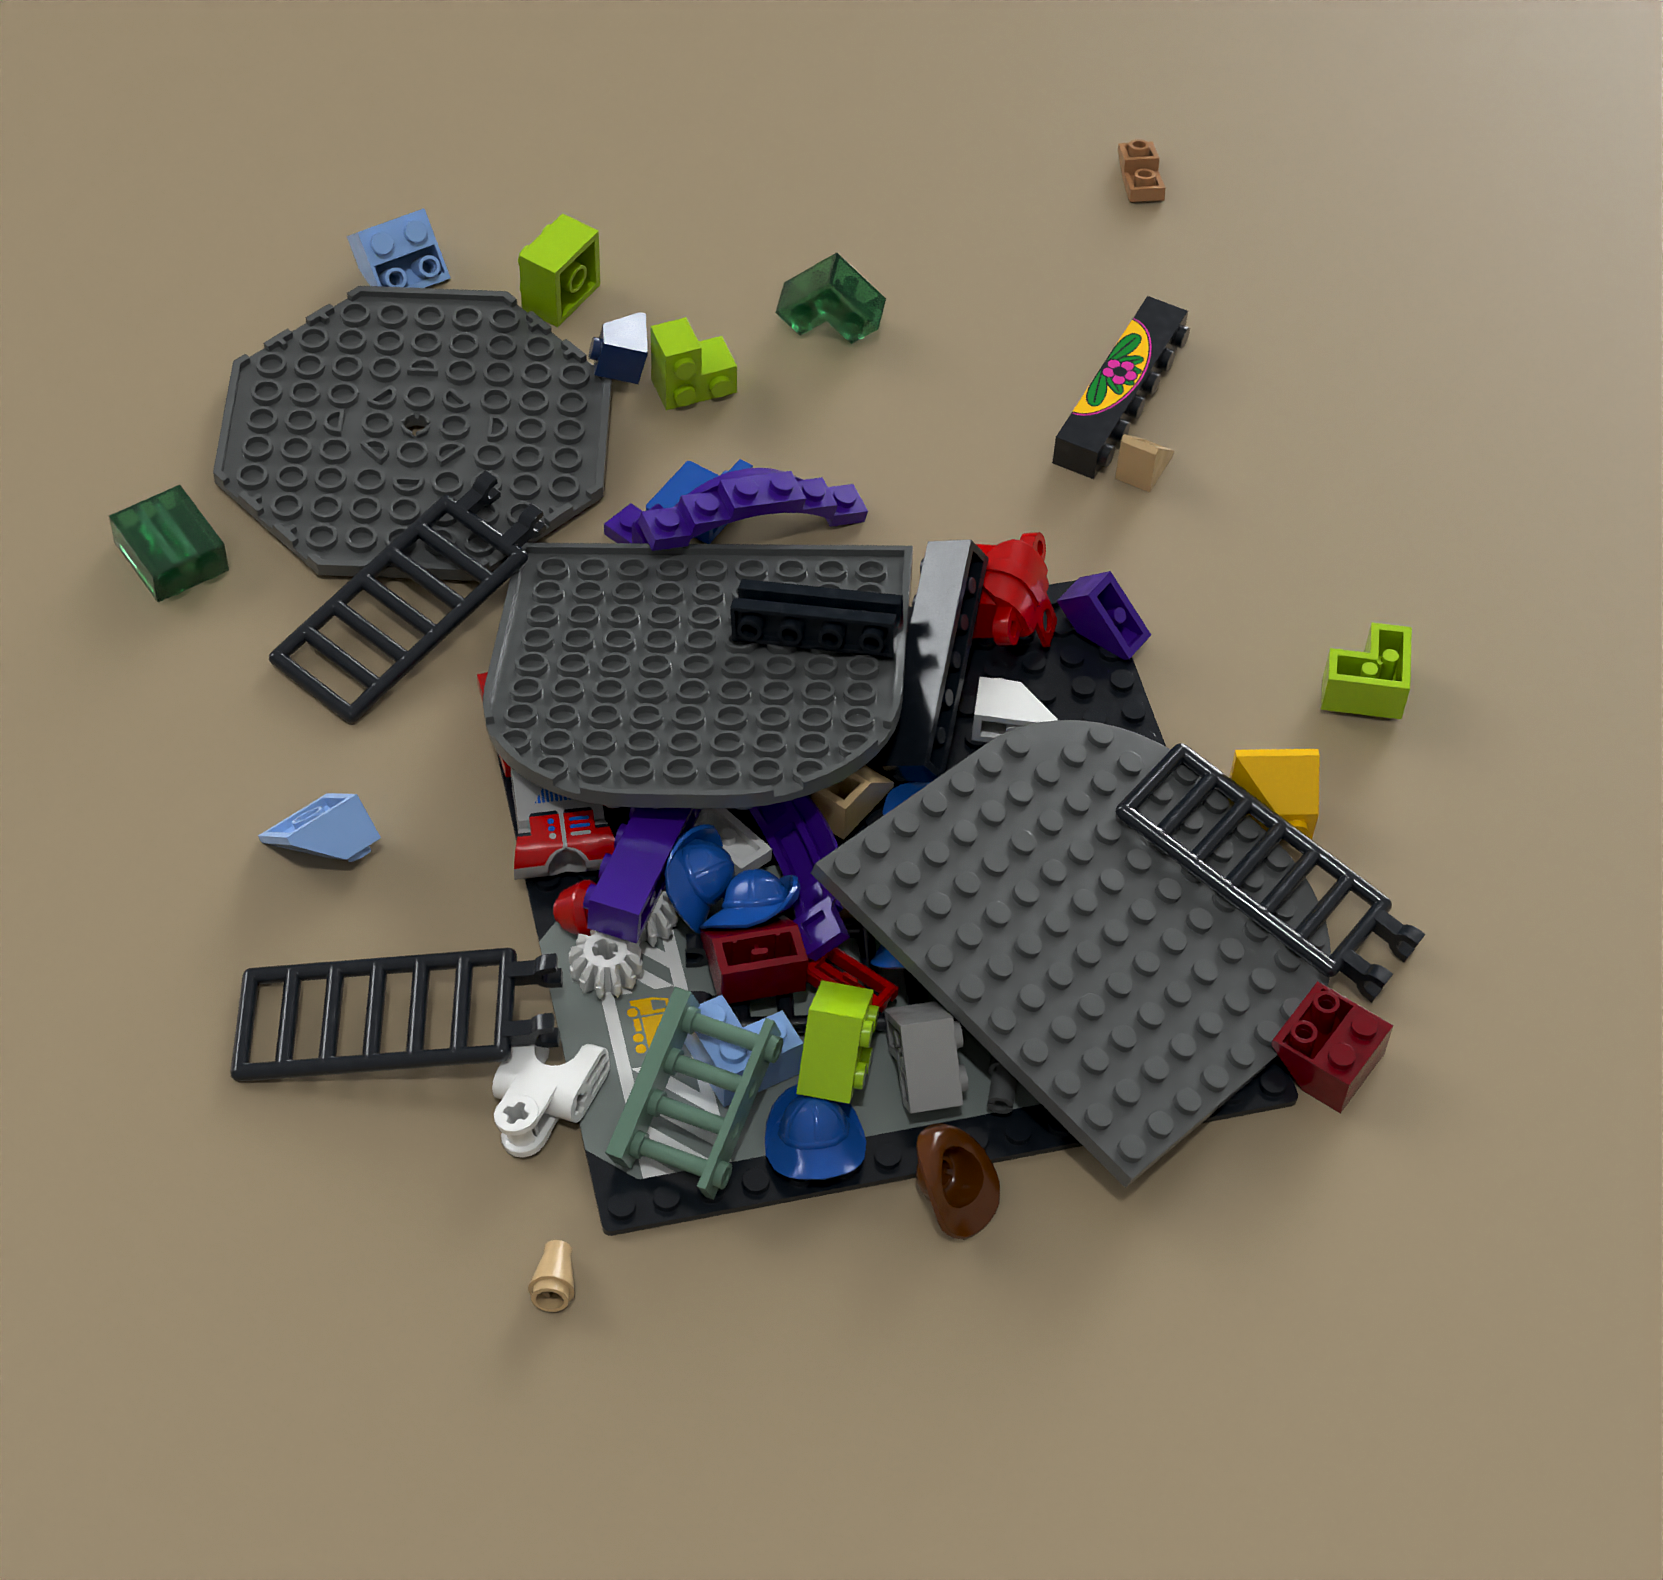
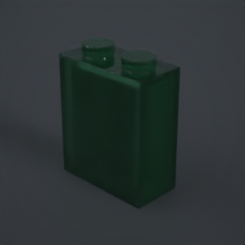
[109,484,229,602]

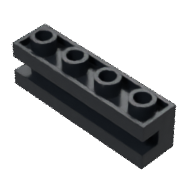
[730,579,904,658]

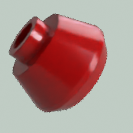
[553,880,597,936]

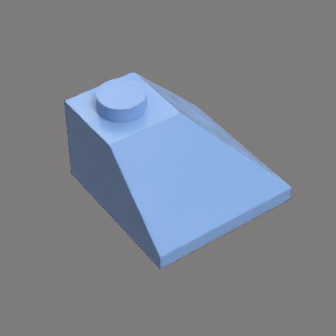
[258,793,381,862]

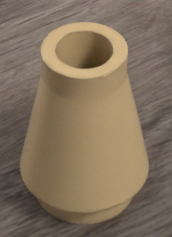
[528,1240,575,1312]

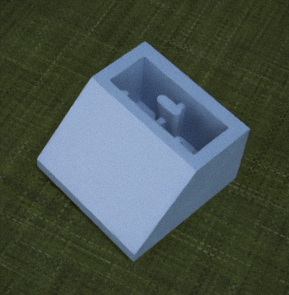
[347,208,450,288]

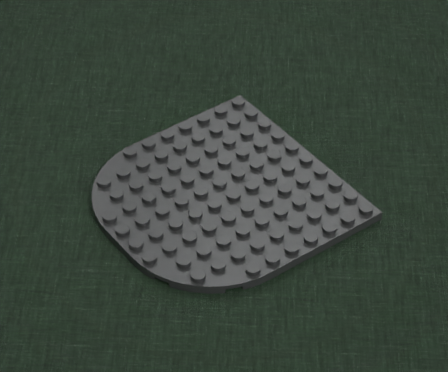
[483,543,913,810]
[811,720,1331,1188]

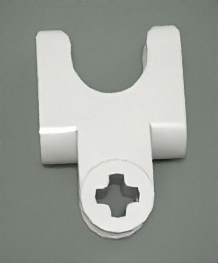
[492,1044,610,1158]

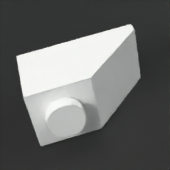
[971,677,1057,742]

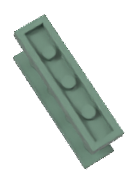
[605,986,783,1200]

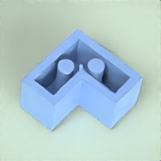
[684,995,804,1107]

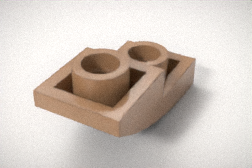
[1118,139,1165,202]

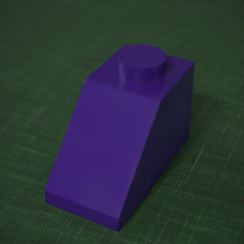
[1057,571,1151,660]

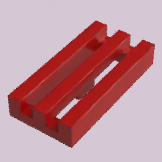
[806,947,899,1013]

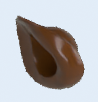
[916,1123,1000,1240]

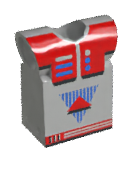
[511,768,615,880]

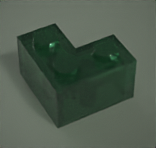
[775,252,886,344]

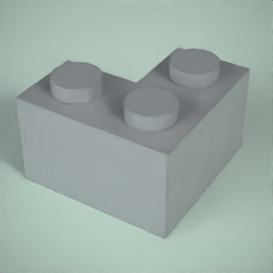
[884,1001,968,1113]

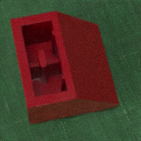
[700,916,808,1004]
[1271,981,1394,1114]

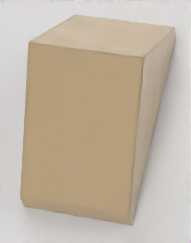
[1115,434,1174,492]

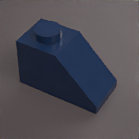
[589,312,648,385]

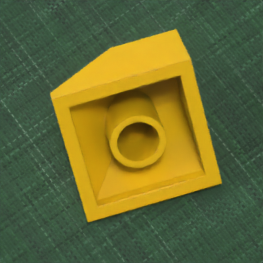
[1229,749,1320,840]

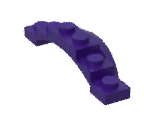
[638,468,868,551]
[749,795,850,961]

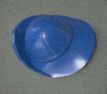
[665,824,735,934]
[698,869,801,930]
[765,1084,867,1180]

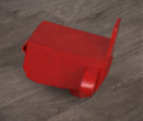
[973,532,1057,647]

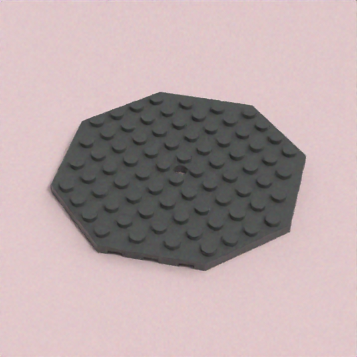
[213,286,612,581]

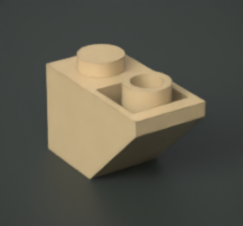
[811,765,894,840]

